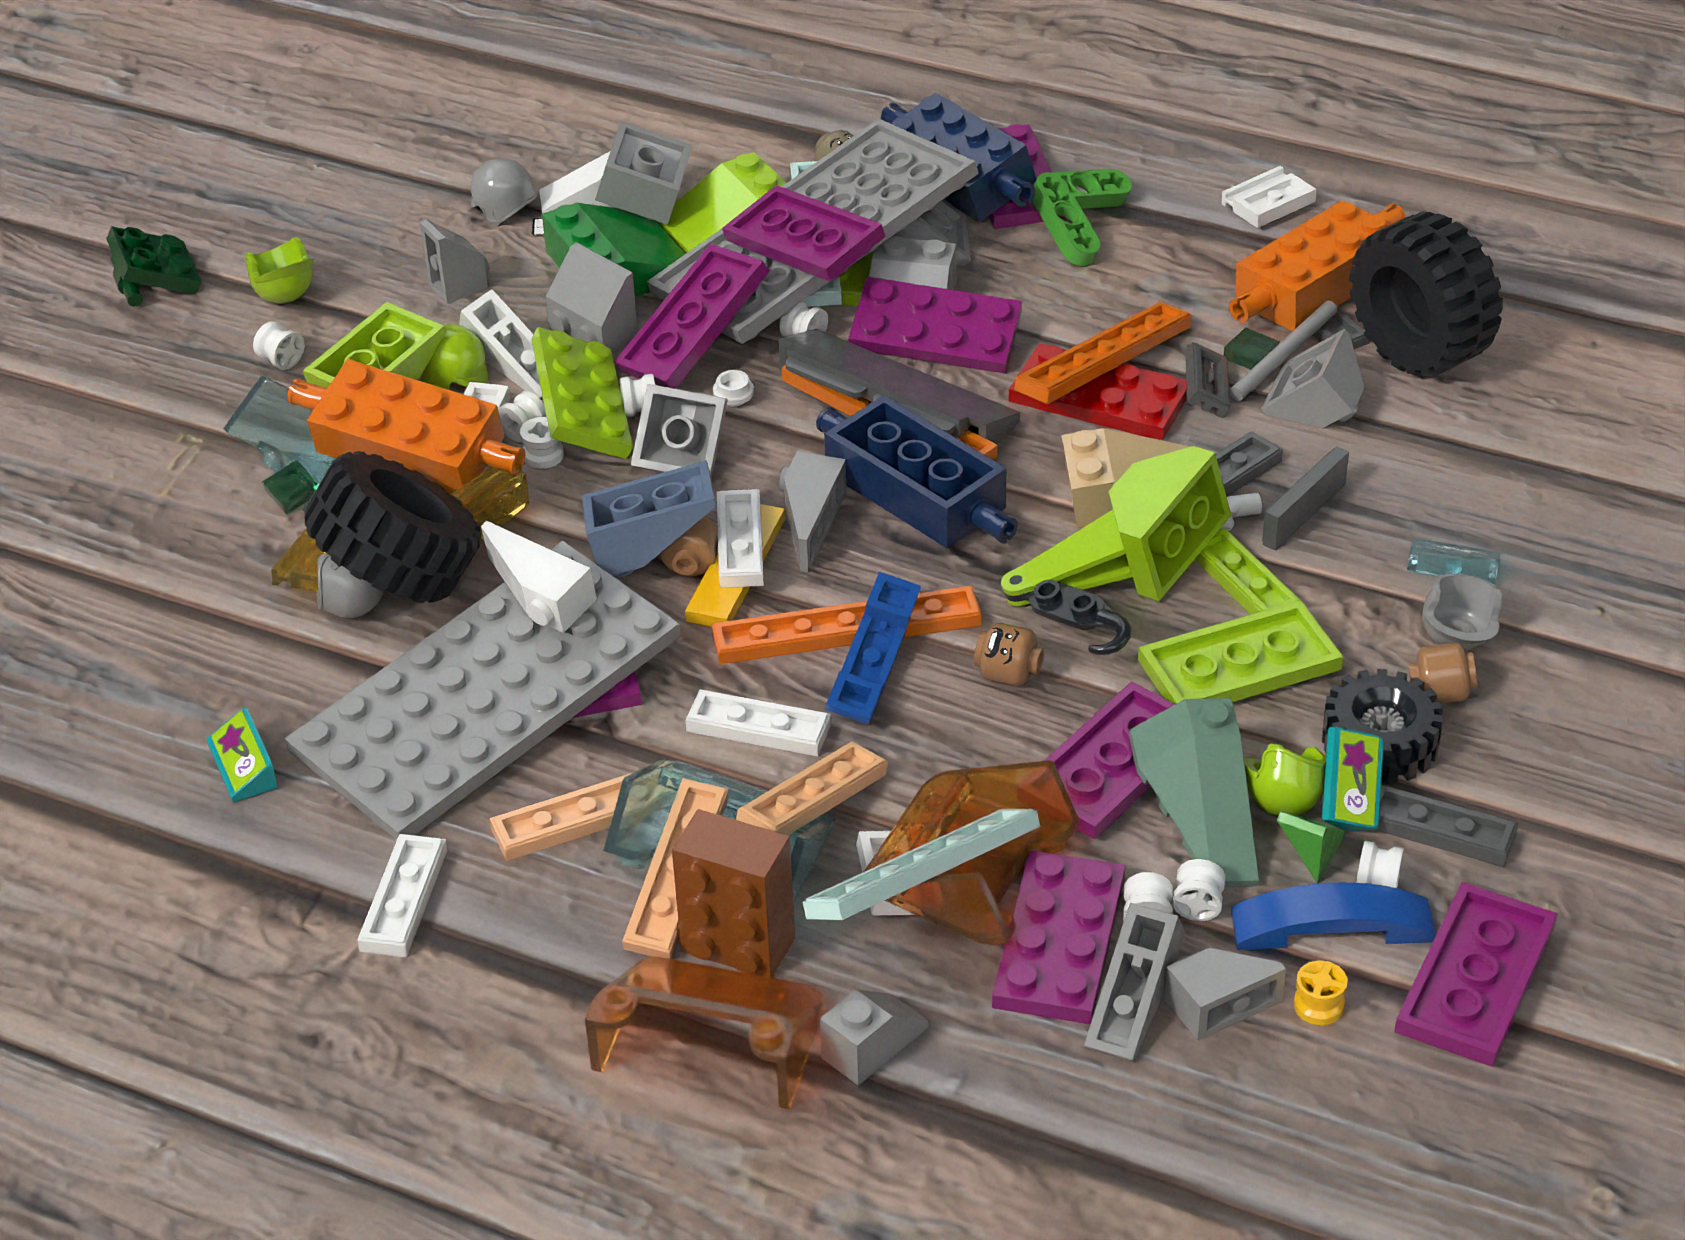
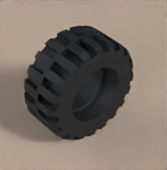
[1349,212,1503,377]
[304,451,481,603]

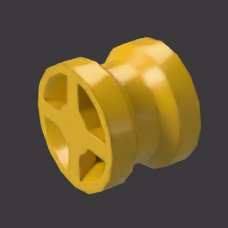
[1294,960,1348,1026]

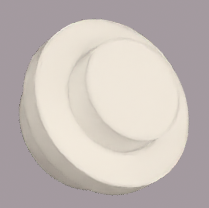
[713,370,754,407]

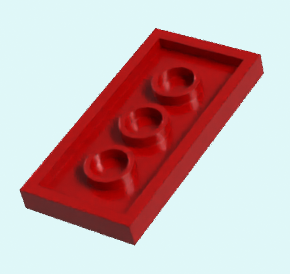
[1009,343,1187,441]

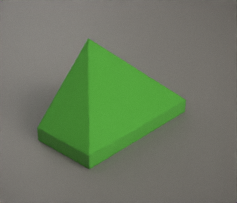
[1277,811,1346,884]

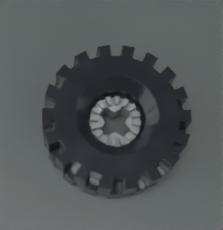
[1322,669,1444,784]

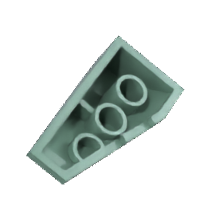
[1129,698,1259,887]

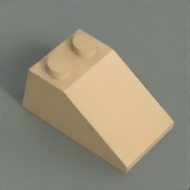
[1061,428,1191,528]

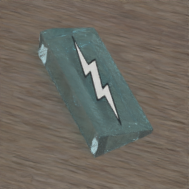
[1407,538,1502,585]

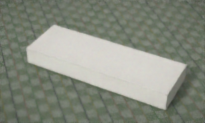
[717,489,764,588]
[685,689,831,757]
[357,834,447,957]

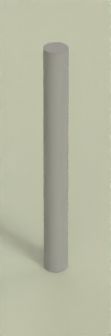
[1229,300,1337,401]

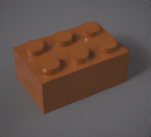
[672,809,795,979]

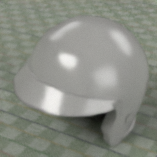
[470,158,537,226]
[316,554,384,618]
[1422,574,1502,651]

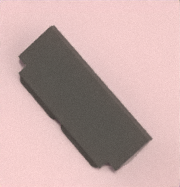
[779,329,1020,444]

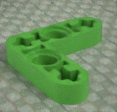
[1032,169,1132,266]

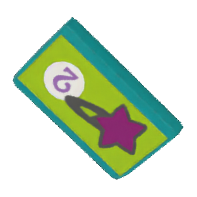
[206,707,278,802]
[1322,727,1384,832]

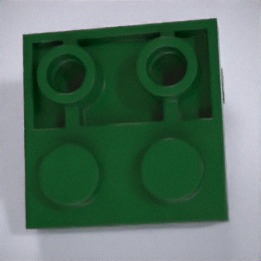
[106,226,201,307]

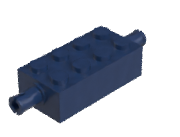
[881,92,1037,222]
[816,395,1018,548]

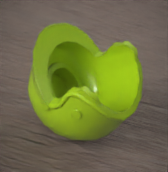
[244,237,315,304]
[420,324,489,390]
[1244,744,1326,816]

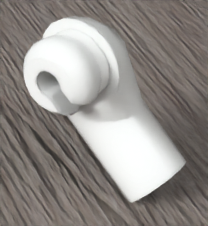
[1220,493,1262,531]

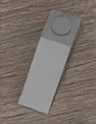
[779,451,847,573]
[1084,903,1185,1062]

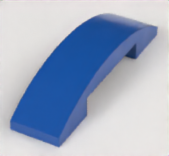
[825,572,921,725]
[1231,882,1436,950]

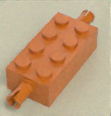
[1229,200,1406,331]
[287,359,526,500]

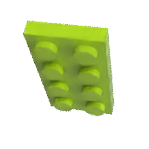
[531,327,633,459]
[1138,600,1343,704]

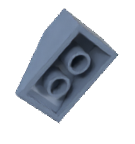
[582,460,716,577]

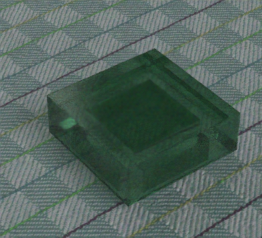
[1224,327,1280,370]
[262,460,319,515]

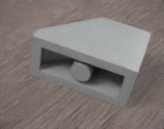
[420,219,489,304]
[1164,947,1286,1041]
[820,990,929,1086]

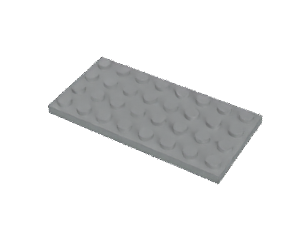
[647,119,979,344]
[285,541,682,841]

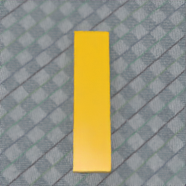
[685,504,785,627]

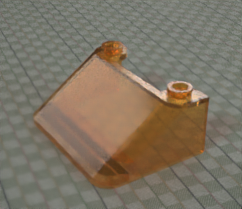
[864,760,1080,945]
[585,957,824,1109]

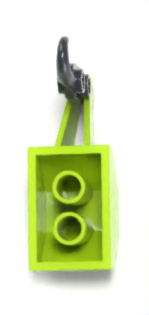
[1001,446,1232,655]

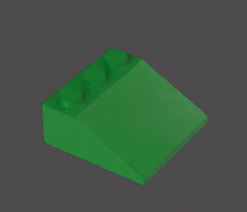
[542,203,685,297]

